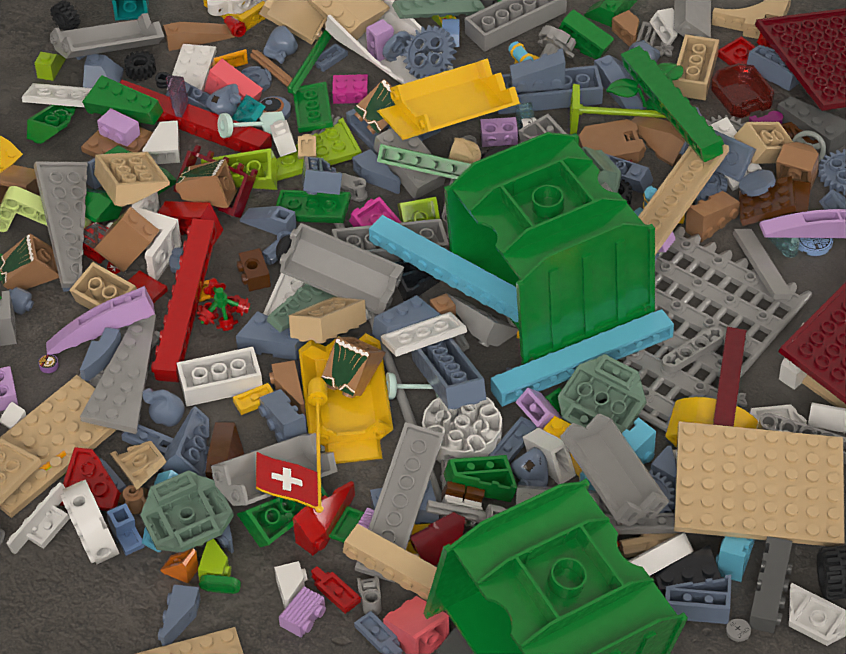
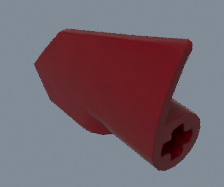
[409,512,465,566]

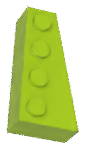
[201,148,277,190]

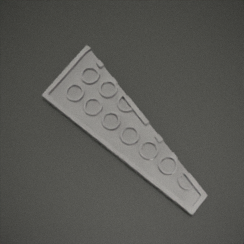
[34,162,88,288]
[80,314,157,434]

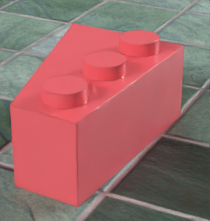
[204,59,263,106]

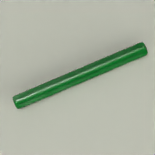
[287,29,332,94]

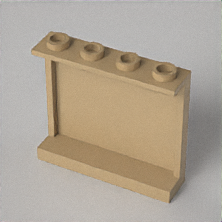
[259,0,327,45]

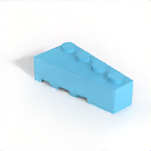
[580,417,656,491]
[715,536,755,582]

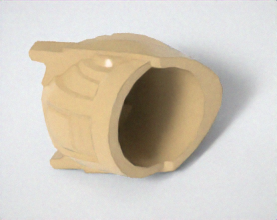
[449,137,481,163]

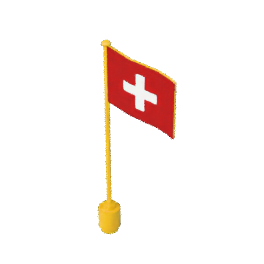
[256,377,327,513]

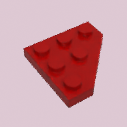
[59,447,121,511]

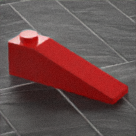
[293,481,355,556]

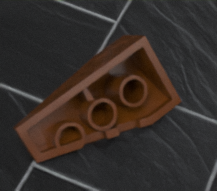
[205,422,244,480]

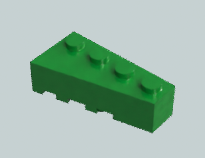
[82,75,163,125]
[237,486,329,547]

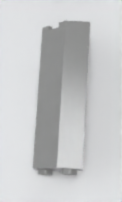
[50,13,164,59]
[279,223,404,315]
[560,414,669,526]
[211,433,338,506]

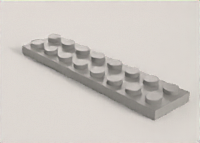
[355,422,444,583]

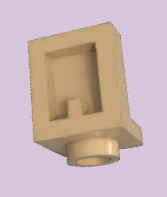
[298,134,316,159]

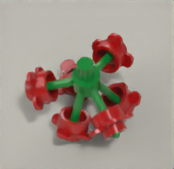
[196,278,251,331]

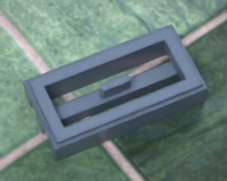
[314,43,348,72]

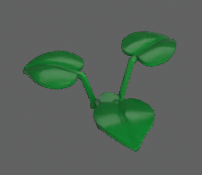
[607,63,684,118]

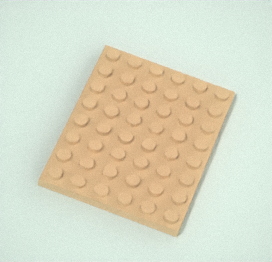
[674,421,844,547]

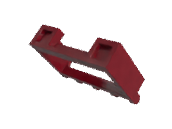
[173,145,258,218]

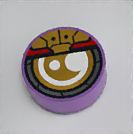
[38,354,59,373]

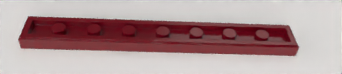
[713,327,746,427]

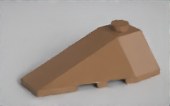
[162,22,235,51]
[631,116,685,167]

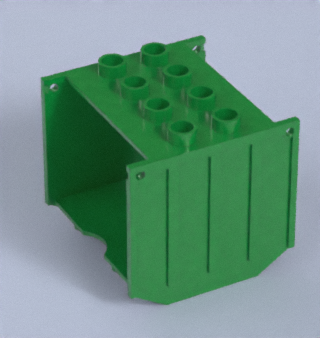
[444,132,655,365]
[423,478,688,654]

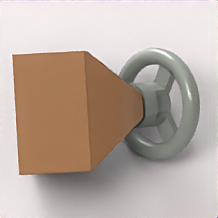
[776,131,826,190]

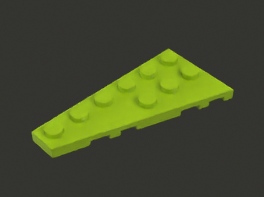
[277,118,362,181]

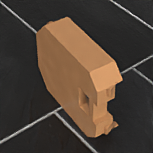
[579,119,646,163]

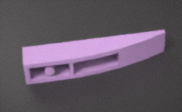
[759,209,846,238]
[46,286,155,355]

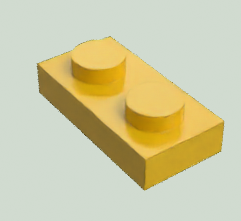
[233,383,274,415]

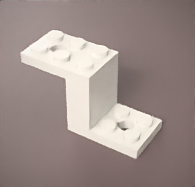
[132,192,182,281]

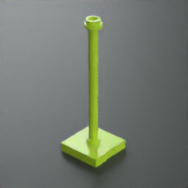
[570,84,666,134]

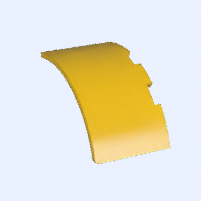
[665,397,758,448]

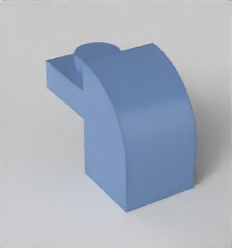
[442,19,460,47]
[107,503,145,556]

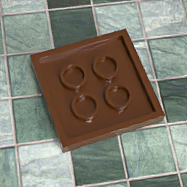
[739,176,797,226]

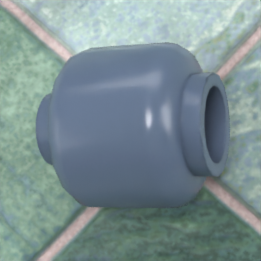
[9,287,34,315]

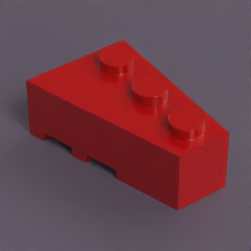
[157,201,223,244]

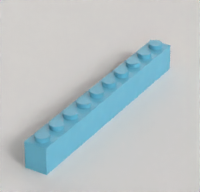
[369,215,519,323]
[491,309,674,407]

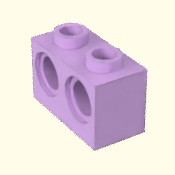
[480,117,518,147]
[0,366,18,411]

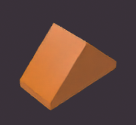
[160,548,199,584]

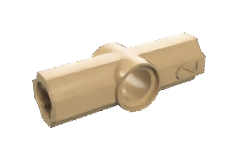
[619,533,679,558]

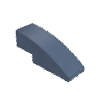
[80,327,122,382]

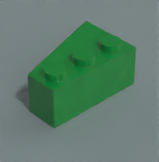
[443,455,517,502]

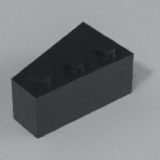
[654,545,722,597]

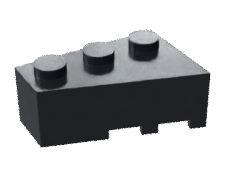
[395,247,446,301]

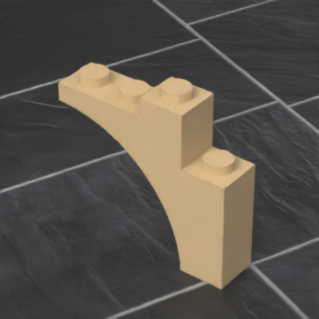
[712,0,791,39]

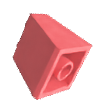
[383,596,449,654]

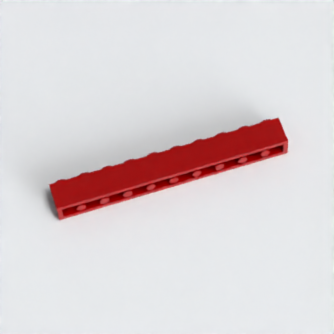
[119,80,272,153]
[151,219,217,383]

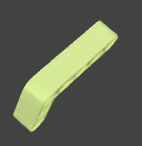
[0,186,92,232]

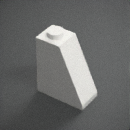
[142,121,180,164]
[523,428,576,484]

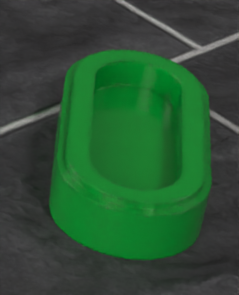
[199,575,241,594]

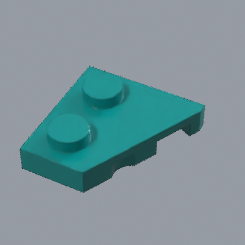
[231,94,266,123]

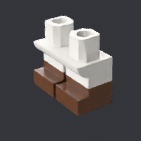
[441,481,485,527]

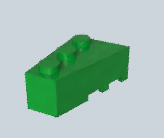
[559,9,615,59]

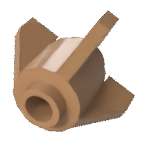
[118,485,148,514]

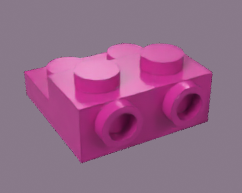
[332,74,368,104]
[349,196,402,227]

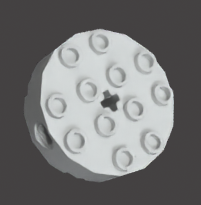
[422,397,502,464]
[60,480,120,565]

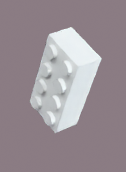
[177,347,263,407]

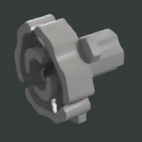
[537,25,576,59]

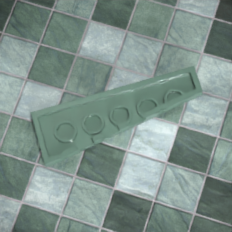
[392,0,485,19]
[267,283,336,333]

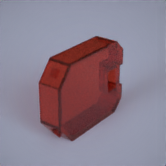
[711,63,774,118]

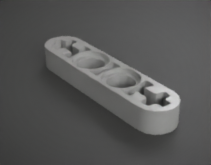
[662,327,724,373]

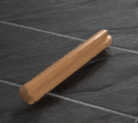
[250,49,293,87]

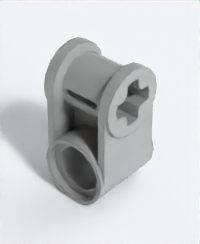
[340,173,368,202]
[357,576,382,616]

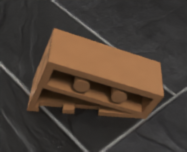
[685,191,740,243]

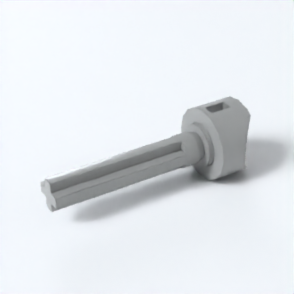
[426,500,506,523]

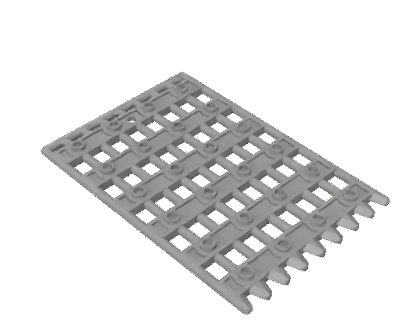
[619,227,812,432]

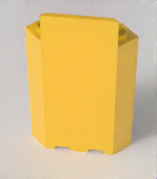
[377,58,520,140]
[298,333,393,464]

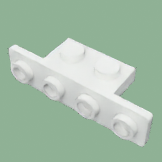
[7,482,70,554]

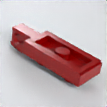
[311,566,361,614]

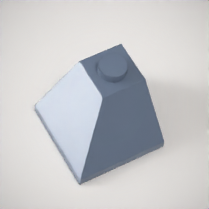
[83,54,124,88]

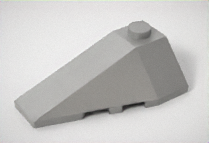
[447,293,518,347]

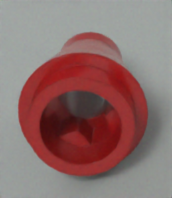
[224,15,246,37]

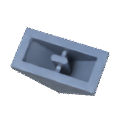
[651,446,676,488]

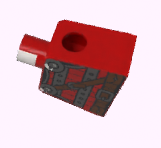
[83,222,113,264]

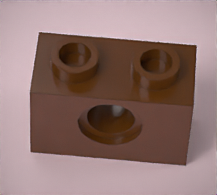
[236,248,271,292]

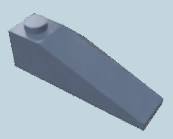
[594,55,645,117]
[162,406,209,477]

